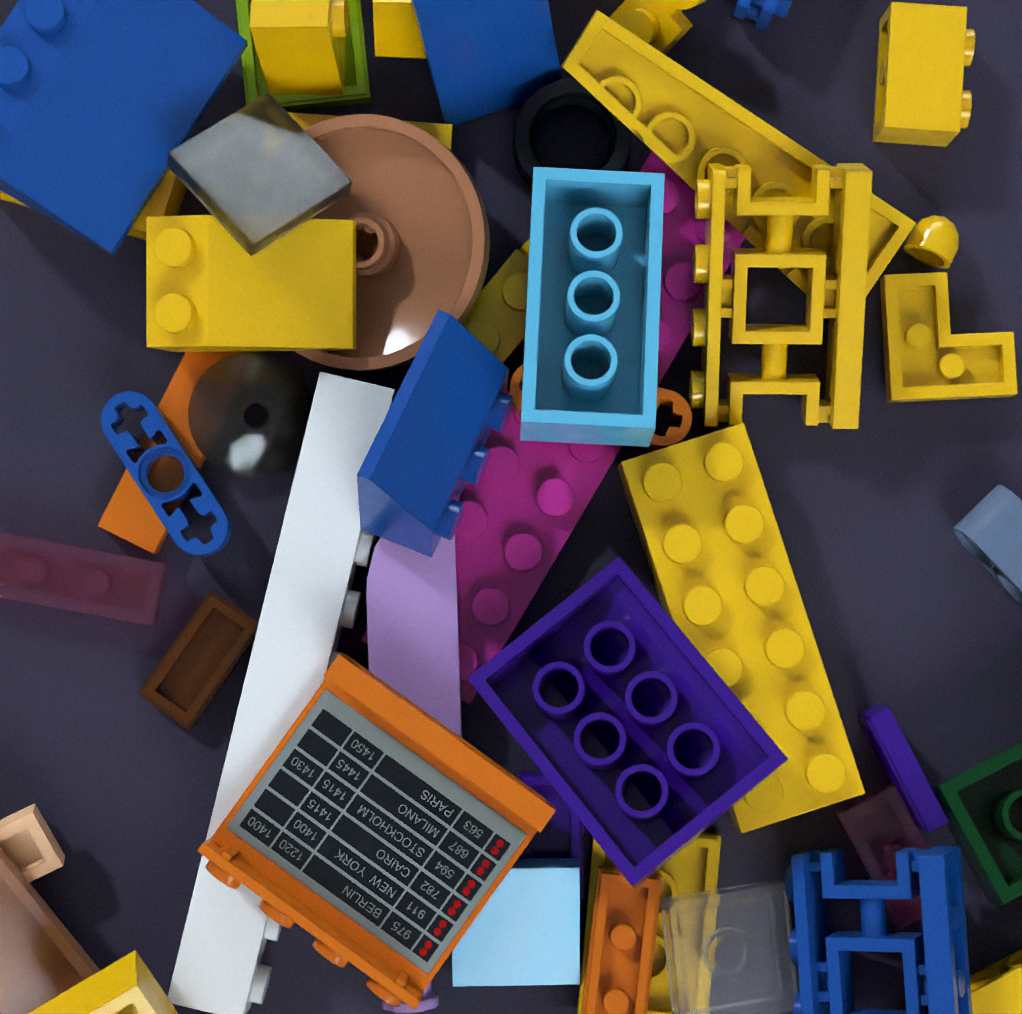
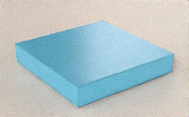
[452,858,580,987]

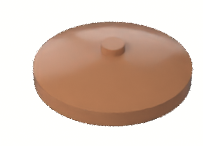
[241,114,490,371]

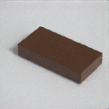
[138,590,259,730]

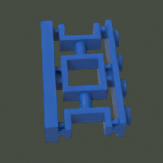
[785,846,973,1014]

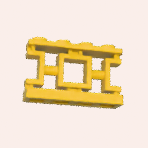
[689,163,873,429]

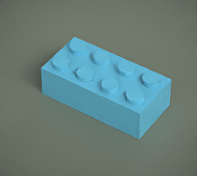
[519,167,665,447]

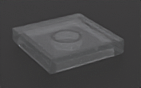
[661,879,798,1014]

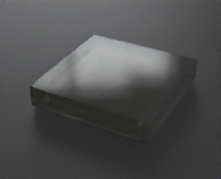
[166,93,353,256]

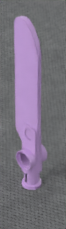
[366,535,462,1013]

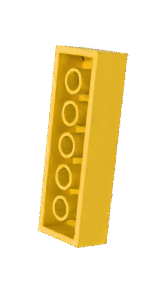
[617,423,866,833]

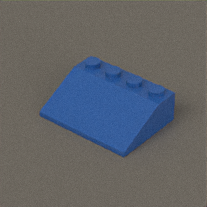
[0,0,248,256]

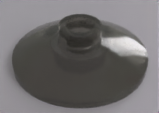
[188,352,313,477]

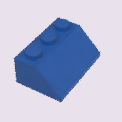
[357,309,513,557]

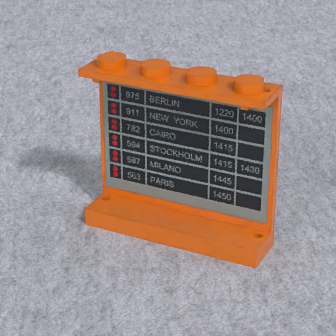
[197,653,556,1010]

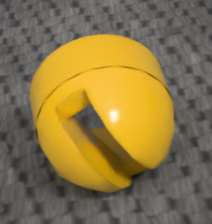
[904,215,959,269]

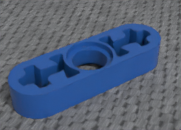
[101,391,232,556]

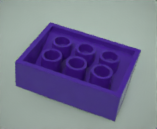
[467,556,788,889]

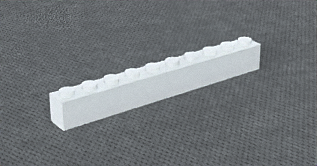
[168,372,397,1014]

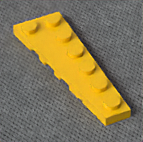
[561,10,916,296]

